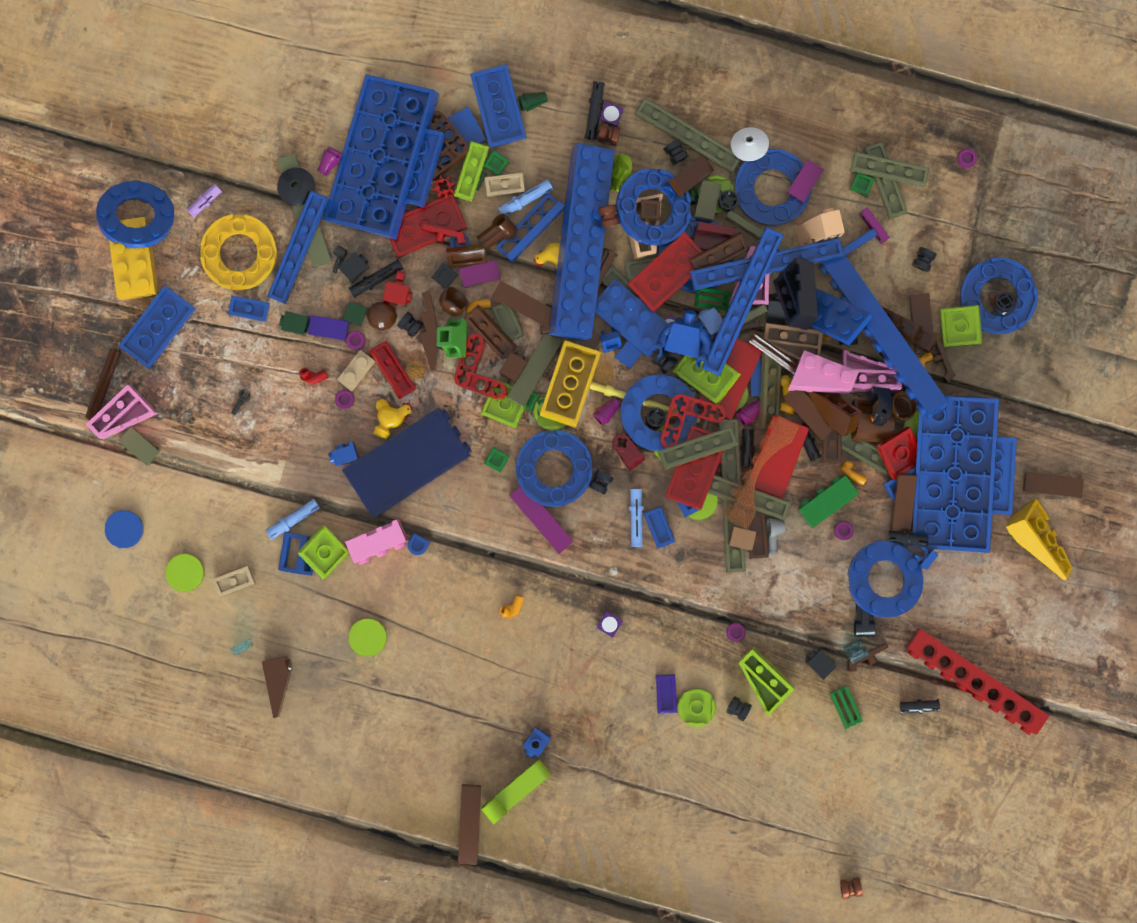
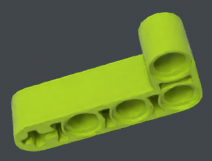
[481,759,552,825]

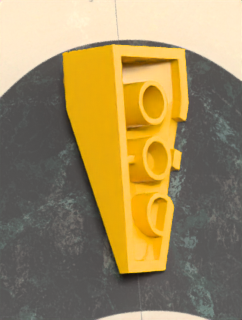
[1006,499,1073,580]

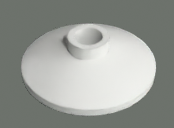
[731,127,769,161]

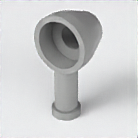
[766,518,785,554]

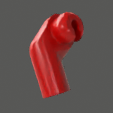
[299,368,329,385]

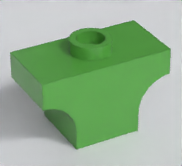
[437,318,467,358]

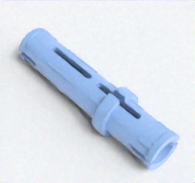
[498,179,553,216]
[629,489,644,547]
[265,498,320,540]

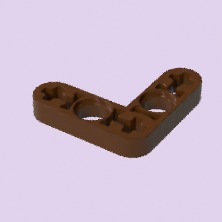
[430,111,469,182]

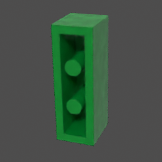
[798,475,859,528]

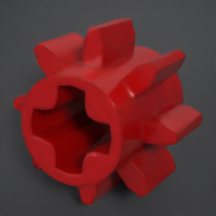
[432,175,456,199]

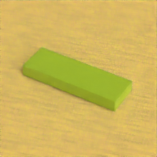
[454,141,489,202]

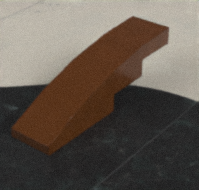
[419,291,438,372]
[881,306,940,352]
[458,784,481,865]

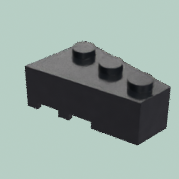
[773,257,818,330]

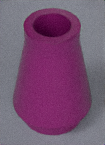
[317,146,342,176]
[593,398,621,425]
[736,399,760,425]

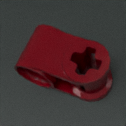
[612,434,646,471]

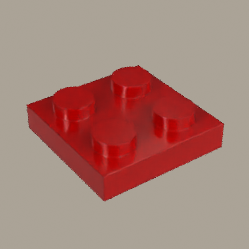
[876,427,917,480]

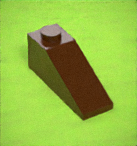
[807,391,862,436]
[262,656,293,718]

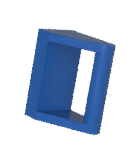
[278,532,313,576]

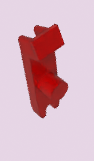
[421,224,466,244]

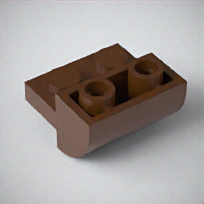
[851,399,895,443]

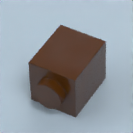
[499,352,528,382]

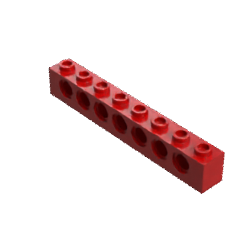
[905,628,1049,735]

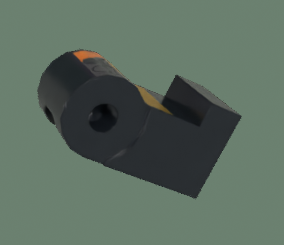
[866,386,892,426]

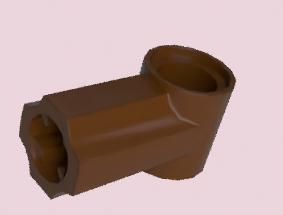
[477,214,517,250]

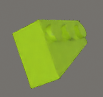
[739,646,795,717]

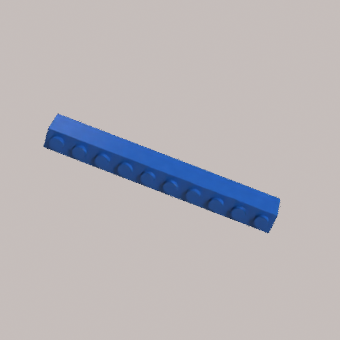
[819,253,948,419]

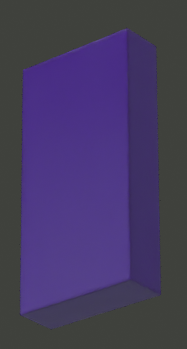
[308,315,349,341]
[656,674,677,714]

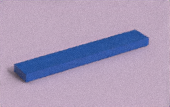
[267,191,329,304]

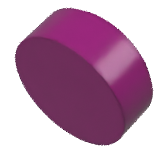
[957,148,977,169]
[346,331,366,350]
[335,390,355,409]
[834,521,854,540]
[726,623,746,642]

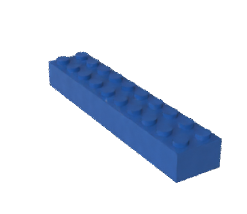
[549,143,615,341]

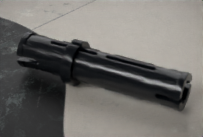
[584,81,605,140]
[349,259,404,298]

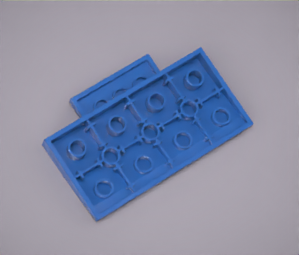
[323,74,446,240]
[912,395,1017,553]

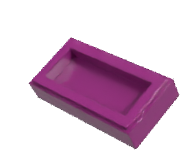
[787,160,824,203]
[859,207,890,244]
[459,260,501,288]

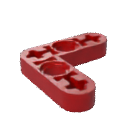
[454,334,508,400]
[660,394,726,448]

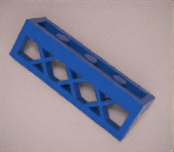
[496,192,565,263]

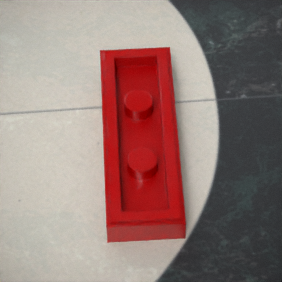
[369,341,416,400]

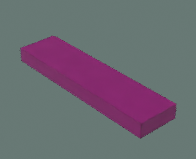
[510,487,574,554]

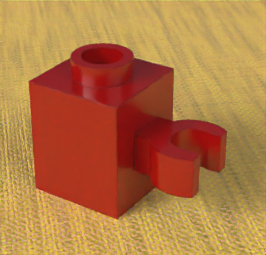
[382,271,413,307]

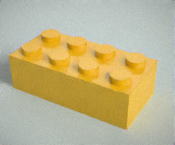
[109,217,159,300]
[540,340,601,428]

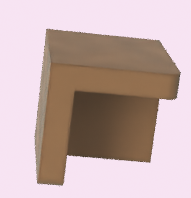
[728,527,756,550]

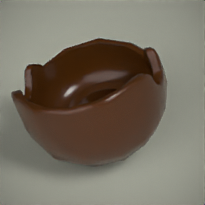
[439,286,469,316]
[366,302,397,331]
[891,390,917,421]

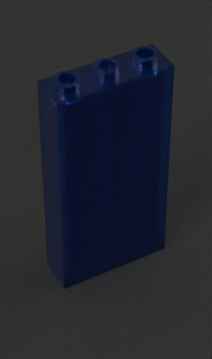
[342,408,472,519]

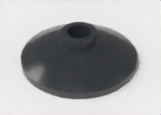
[277,167,315,206]

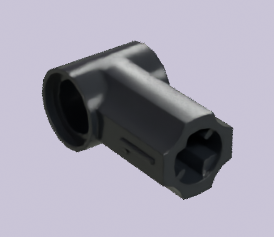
[854,604,875,637]

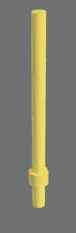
[589,382,700,423]

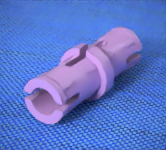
[186,183,222,218]

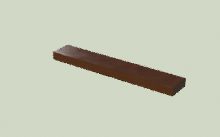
[491,280,602,350]

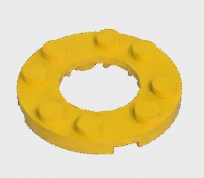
[200,214,277,291]

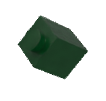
[279,311,310,337]

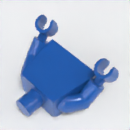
[650,310,712,368]

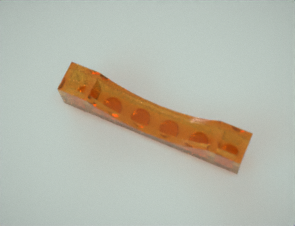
[725,415,800,530]

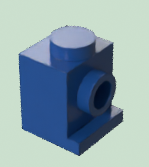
[328,441,359,467]
[522,726,551,758]

